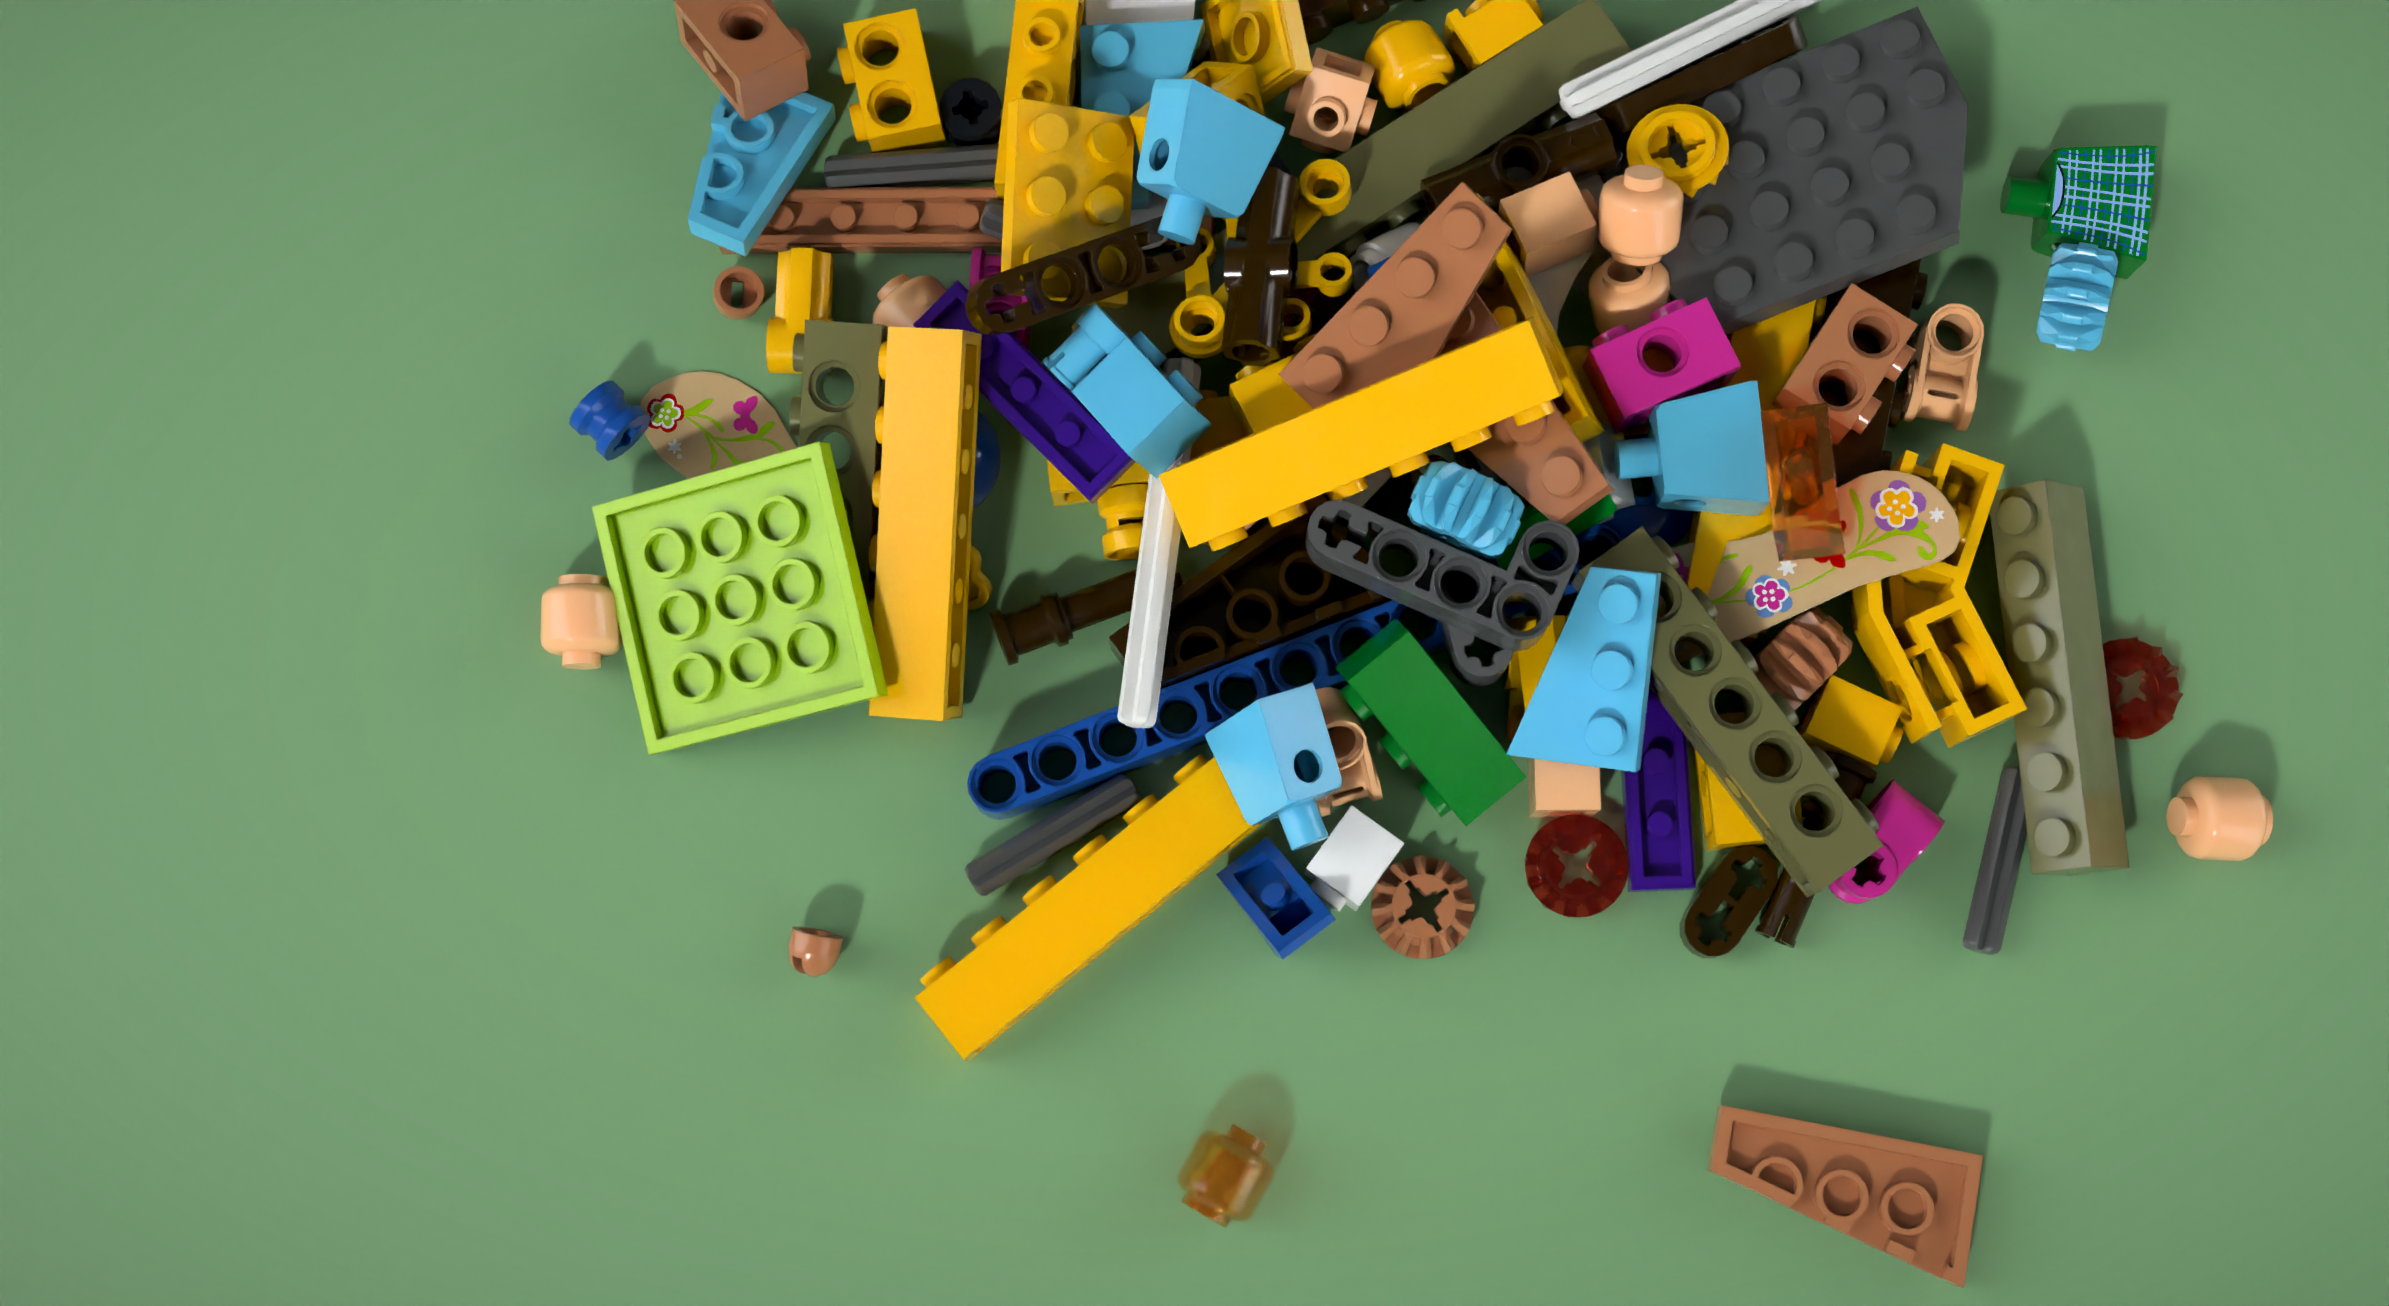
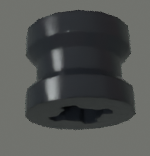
[940,78,1002,147]

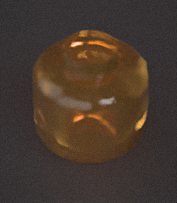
[1177,1124,1275,1228]

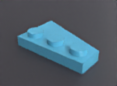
[1080,19,1205,210]
[688,92,836,257]
[1506,566,1661,772]

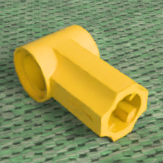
[766,247,835,375]

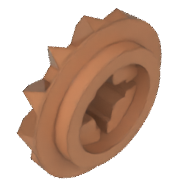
[1371,855,1475,959]

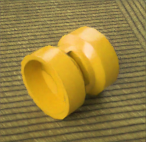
[1097,484,1148,561]

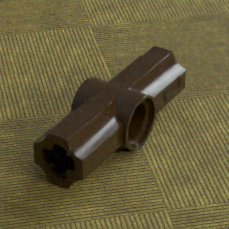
[1420,112,1617,216]
[1222,167,1300,366]

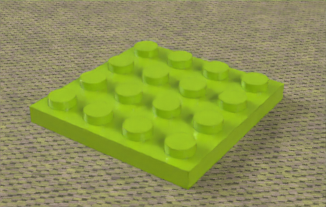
[592,442,888,755]

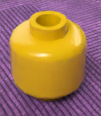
[1364,20,1455,112]

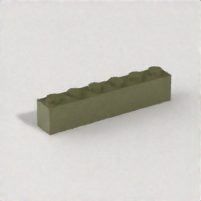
[1990,479,2130,876]

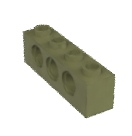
[789,320,889,582]

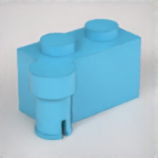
[1043,303,1212,479]

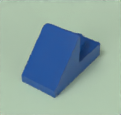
[1216,836,1336,959]

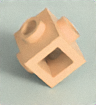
[1284,47,1378,154]

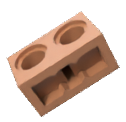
[1772,283,1918,445]

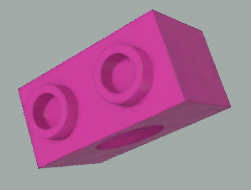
[1582,297,1741,434]

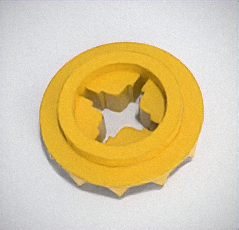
[1627,104,1729,199]

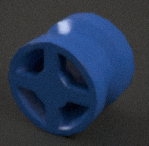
[569,380,651,461]

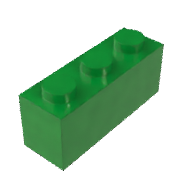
[1335,618,1526,826]

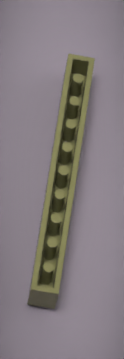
[1071,0,1632,370]

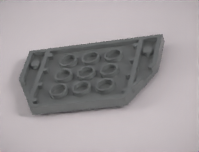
[1598,6,1968,335]

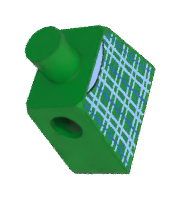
[2000,145,2157,279]

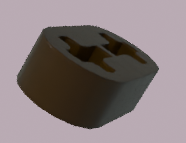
[1679,846,1778,958]

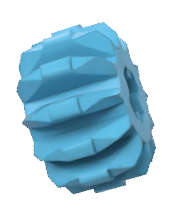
[2036,242,2118,352]
[1407,461,1525,560]

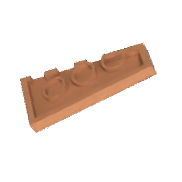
[1278,182,1512,408]
[1439,291,1615,525]
[1707,1105,1983,1288]

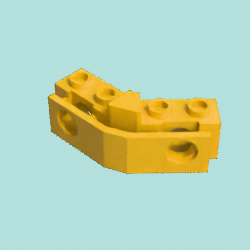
[1849,443,2027,748]

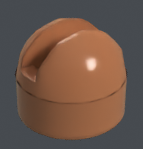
[712,266,764,320]
[788,926,843,977]

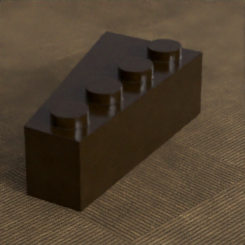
[1109,494,1392,690]

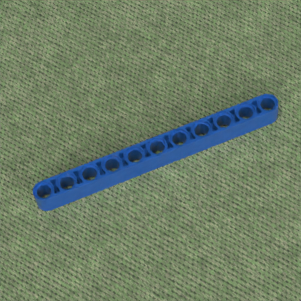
[967,524,1622,820]

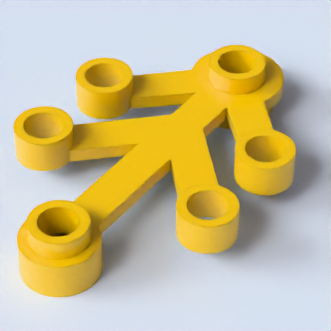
[1169,159,1354,358]

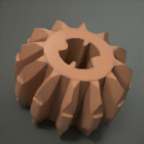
[1754,606,1853,710]

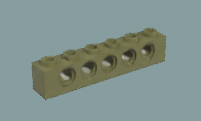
[1571,526,1884,897]

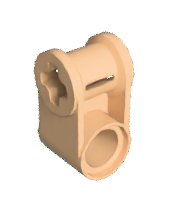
[1900,304,1984,432]
[1316,687,1383,817]

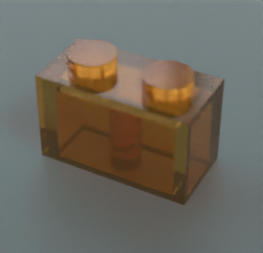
[1761,403,1846,562]

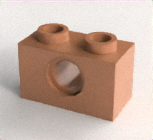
[674,0,811,122]

